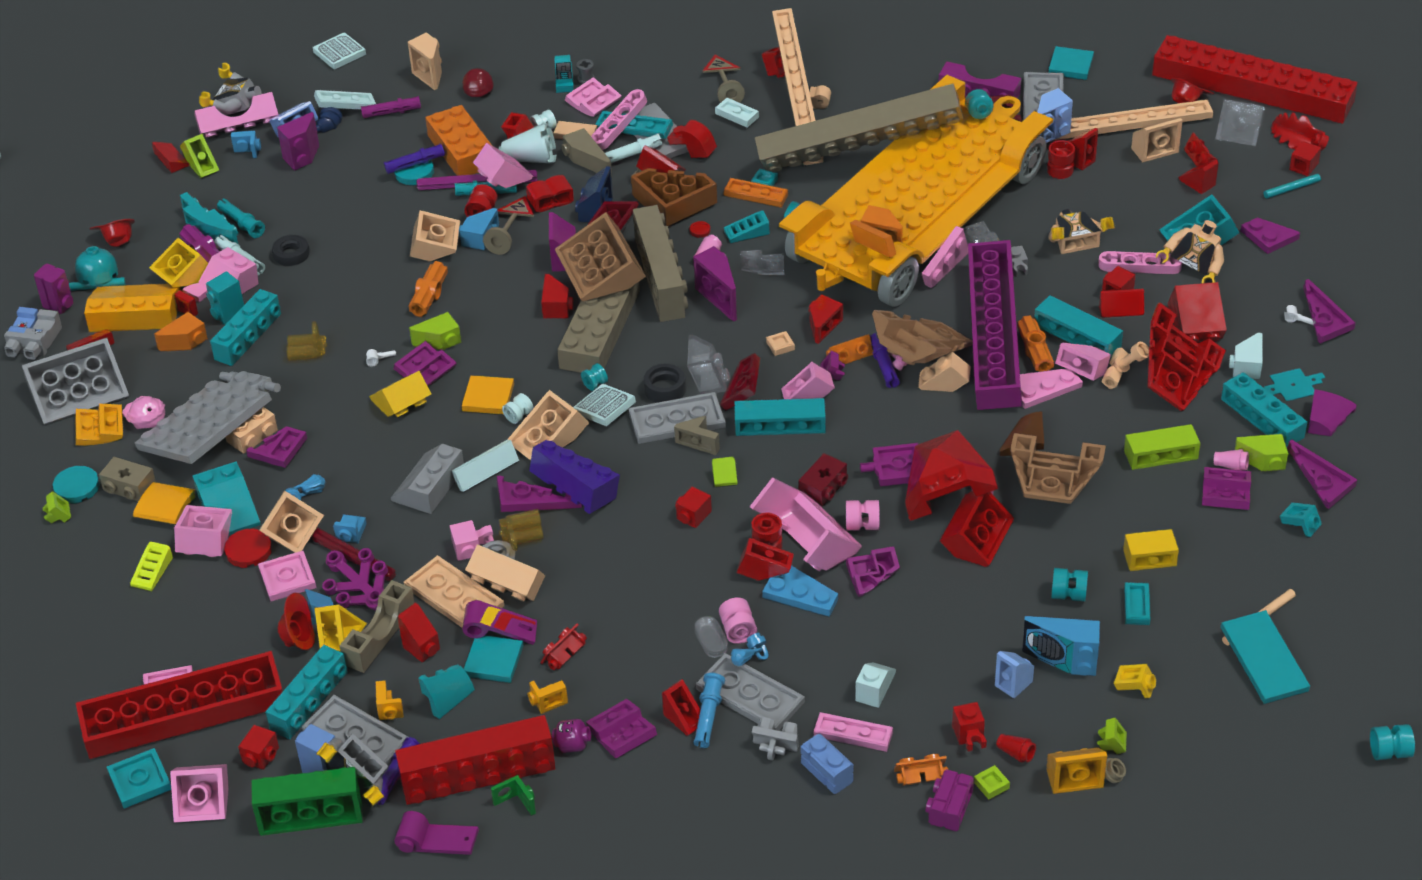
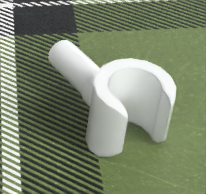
[1284,305,1314,325]
[366,349,396,367]

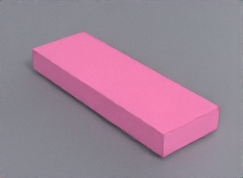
[814,712,893,752]

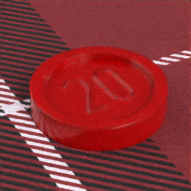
[690,221,711,238]

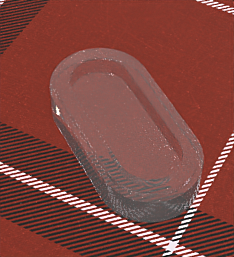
[695,616,728,657]

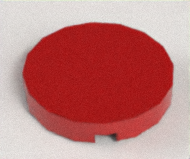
[224,528,272,568]

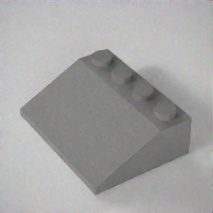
[22,338,129,425]

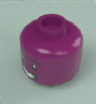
[552,719,591,753]

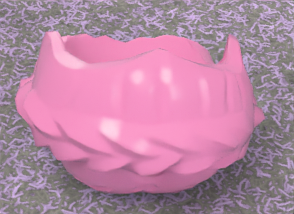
[122,396,165,429]

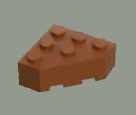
[631,168,717,226]

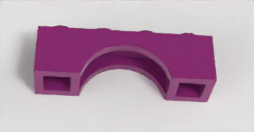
[938,61,1021,99]

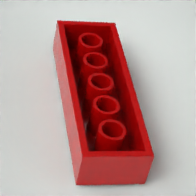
[395,715,556,805]

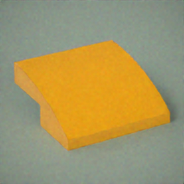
[75,403,123,446]
[133,482,195,524]

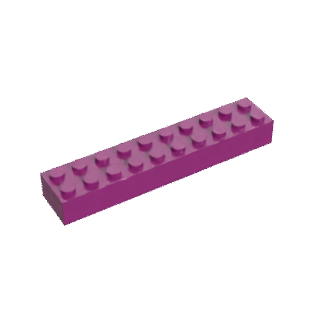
[968,240,1022,410]

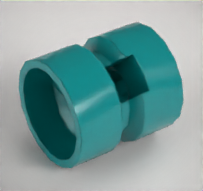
[1051,568,1088,602]
[1370,724,1415,760]

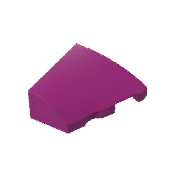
[1308,389,1357,436]
[846,547,900,597]

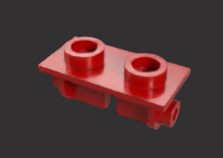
[1184,133,1218,166]
[540,623,587,670]

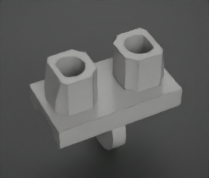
[752,717,799,760]

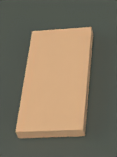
[404,555,504,628]

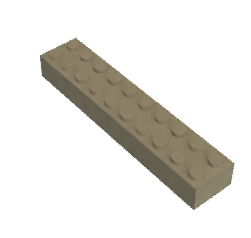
[755,84,964,172]

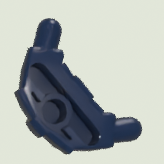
[316,107,342,133]

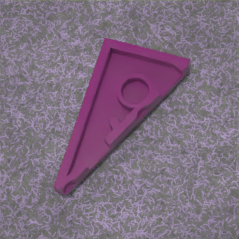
[1303,279,1355,343]
[1287,440,1357,509]
[497,476,582,512]

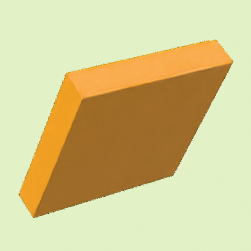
[462,375,514,414]

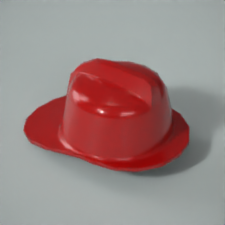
[1171,78,1214,104]
[89,219,135,247]
[277,593,315,650]

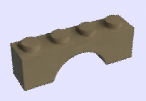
[339,580,415,673]

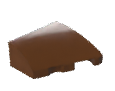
[999,411,1044,456]

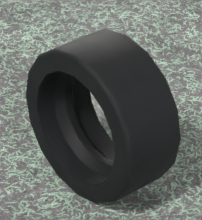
[644,363,686,403]

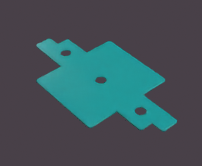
[1264,368,1325,401]

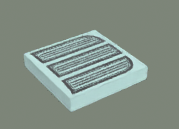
[313,32,366,70]
[573,384,636,426]

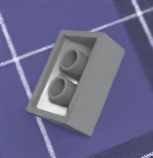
[391,444,464,514]

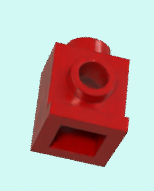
[762,47,785,78]

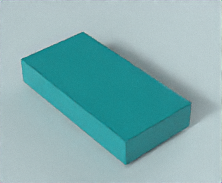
[1124,582,1151,625]

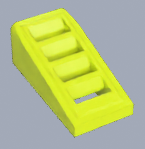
[130,542,173,591]

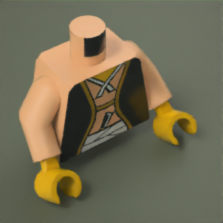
[1048,209,1115,254]
[1156,220,1224,283]

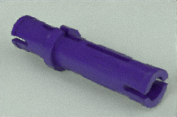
[383,143,445,174]
[870,333,900,388]
[376,737,419,805]

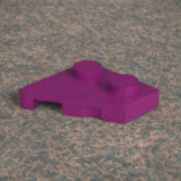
[1240,217,1300,254]
[246,426,307,468]

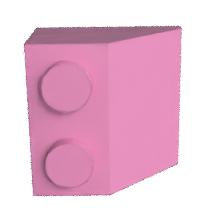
[473,143,533,188]
[198,247,259,294]
[174,505,232,557]
[170,764,229,822]

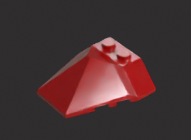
[1148,303,1226,411]
[905,430,998,521]

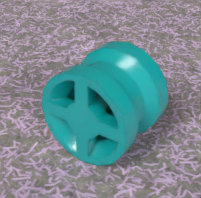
[581,363,608,391]

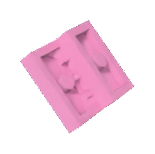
[565,77,622,117]

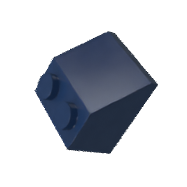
[575,166,613,223]

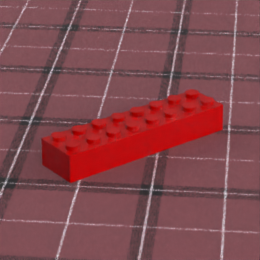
[76,651,283,759]

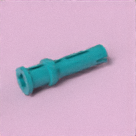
[217,198,265,238]

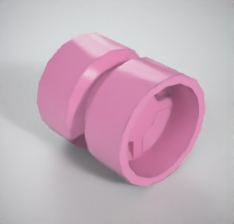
[846,500,879,531]
[719,597,757,644]

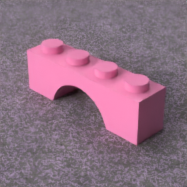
[194,92,278,138]

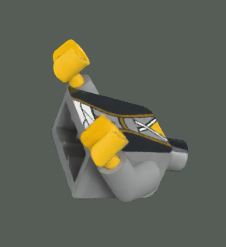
[199,63,261,116]
[316,733,388,806]

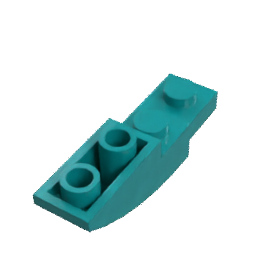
[180,192,238,244]

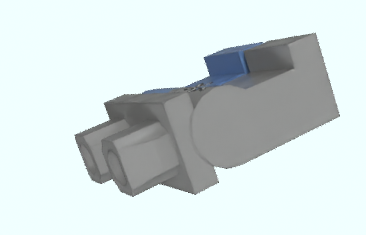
[4,307,62,360]

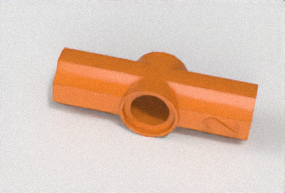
[409,261,448,317]
[1017,315,1054,372]

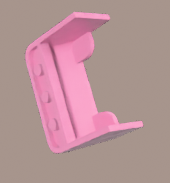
[750,477,862,571]

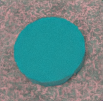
[394,160,434,185]
[52,466,100,503]

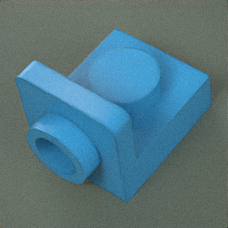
[231,131,261,158]
[333,514,367,544]

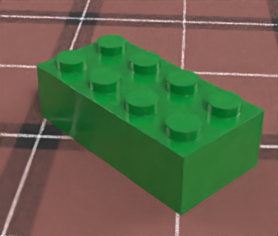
[252,767,363,836]

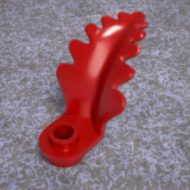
[1271,112,1329,151]

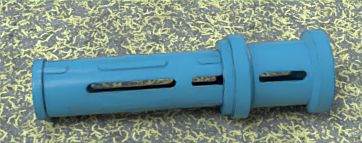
[693,673,726,748]

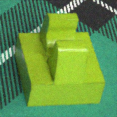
[43,491,71,523]
[1097,718,1127,754]

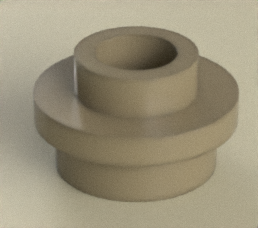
[1105,758,1126,783]

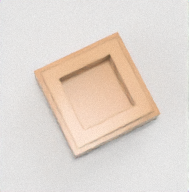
[766,331,795,356]

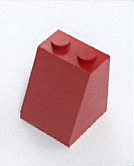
[1168,282,1227,342]

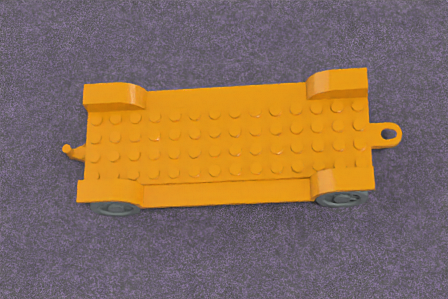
[779,75,1053,307]

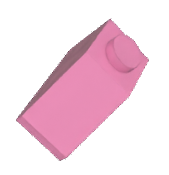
[1055,343,1111,381]
[781,362,835,399]

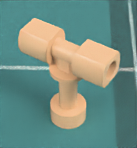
[1102,342,1149,389]

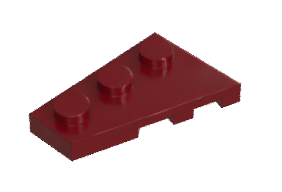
[720,353,760,410]

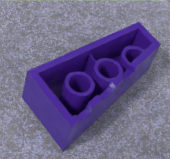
[529,440,620,514]

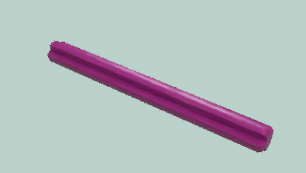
[417,170,538,191]

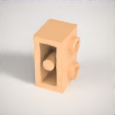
[225,407,278,454]

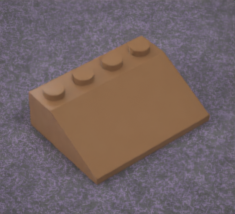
[555,212,646,301]

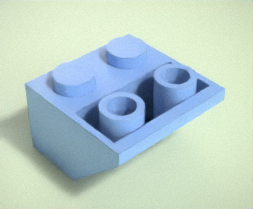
[1038,88,1073,143]

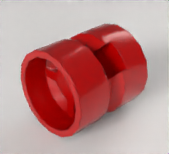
[1047,140,1075,179]
[464,184,498,217]
[751,512,782,549]

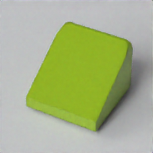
[712,457,738,487]

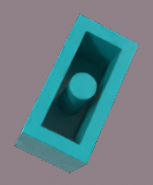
[206,271,244,325]

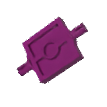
[860,443,918,486]

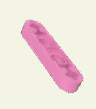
[591,89,647,150]
[1098,251,1182,274]

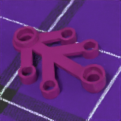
[322,548,388,611]

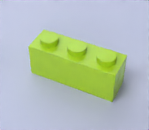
[1124,424,1200,470]

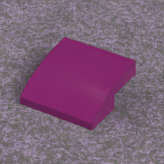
[393,341,457,386]
[1202,467,1251,510]
[586,699,657,758]

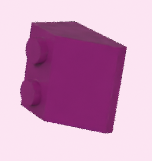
[277,112,319,171]
[549,212,576,272]

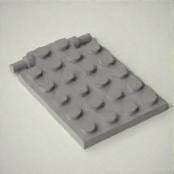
[134,371,281,464]

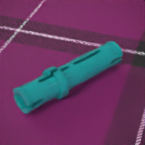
[455,180,517,196]

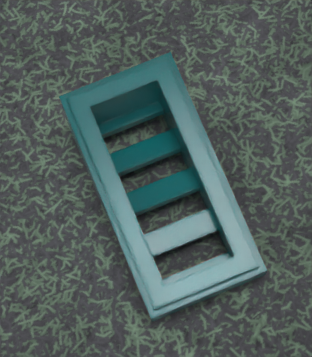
[724,211,770,243]

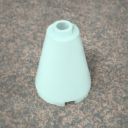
[499,123,556,163]

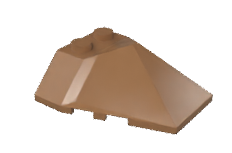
[872,310,973,365]
[1010,433,1106,504]

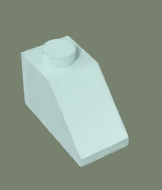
[1229,333,1262,379]
[856,662,896,708]

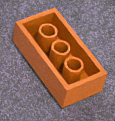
[425,105,492,176]

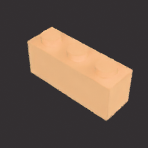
[465,544,545,602]

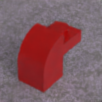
[667,120,717,158]

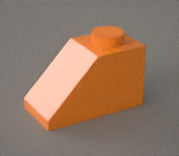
[861,205,903,243]
[154,312,208,351]

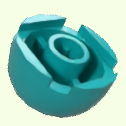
[75,246,118,285]

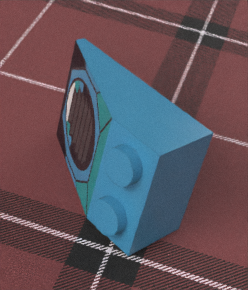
[1022,616,1100,676]

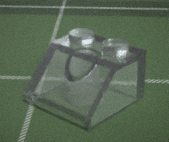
[1215,99,1265,146]
[687,335,730,394]

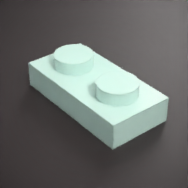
[715,98,759,128]

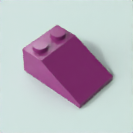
[693,246,737,322]

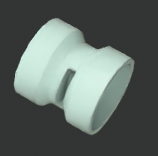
[530,110,557,130]
[502,393,534,424]

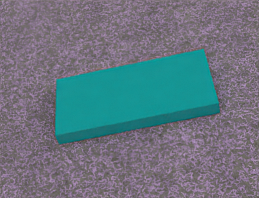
[1220,610,1310,704]

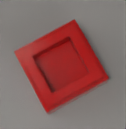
[174,290,198,316]

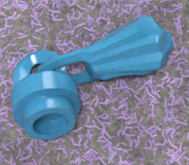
[285,474,326,500]
[731,633,769,666]

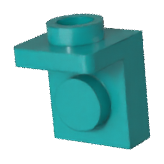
[1280,503,1321,537]

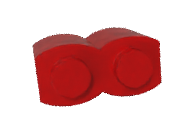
[526,175,574,212]

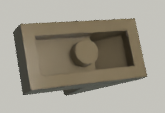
[674,416,720,455]

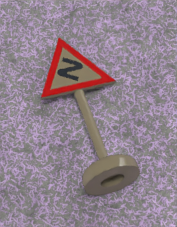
[702,55,745,103]
[483,196,534,255]

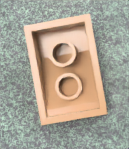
[508,390,589,460]

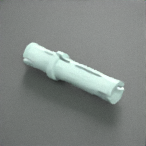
[605,134,663,163]
[214,235,265,275]

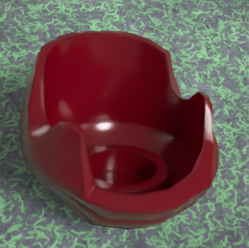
[462,68,494,97]

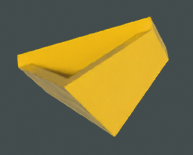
[314,604,367,652]

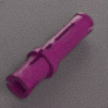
[361,96,421,119]

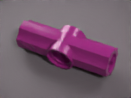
[179,224,220,263]

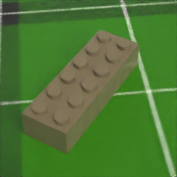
[633,205,688,322]
[558,282,640,373]

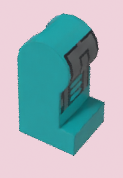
[555,55,574,93]

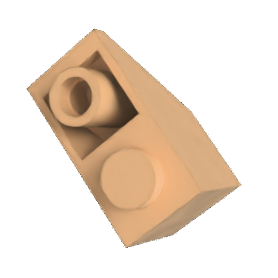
[919,352,971,392]

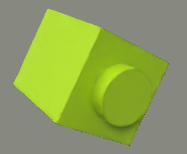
[180,134,219,178]
[409,312,461,350]
[1235,434,1288,471]

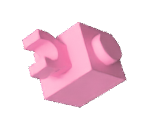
[449,520,494,561]

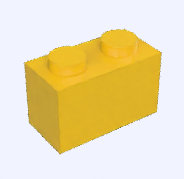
[1123,529,1179,571]

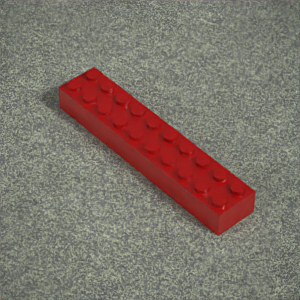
[1152,35,1358,124]

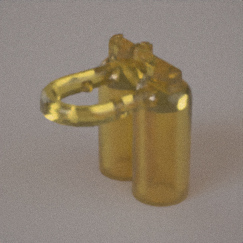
[287,321,328,361]
[499,509,544,551]

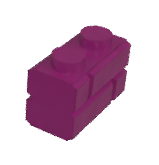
[34,263,73,314]
[925,769,974,831]

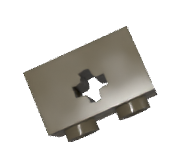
[99,457,156,501]

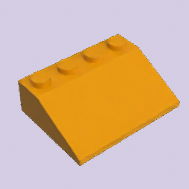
[84,284,181,332]

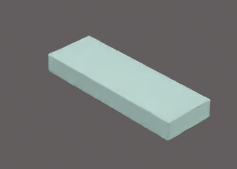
[314,90,376,109]
[452,439,519,492]

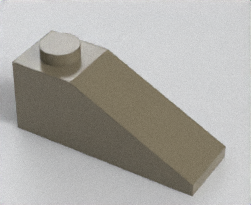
[561,128,612,177]

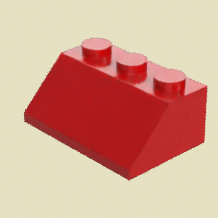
[940,491,1014,567]

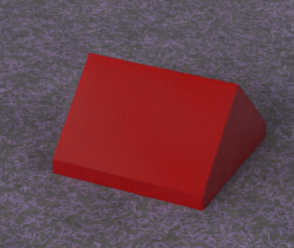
[636,145,686,173]

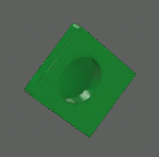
[491,775,536,816]

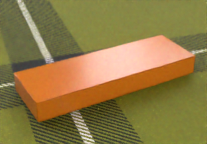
[724,178,788,208]
[850,220,896,257]

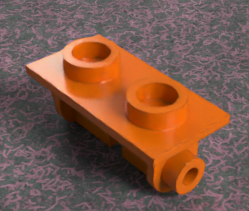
[826,334,873,364]
[894,754,948,786]

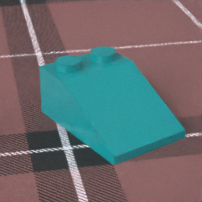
[1159,194,1240,245]
[193,461,261,535]

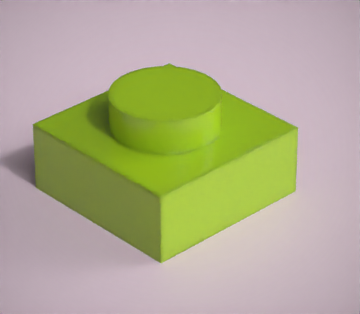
[974,765,1010,800]

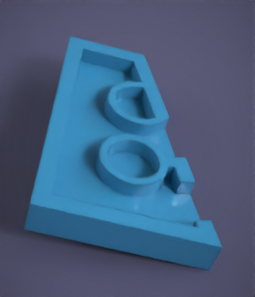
[762,566,838,617]

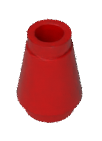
[996,734,1036,763]

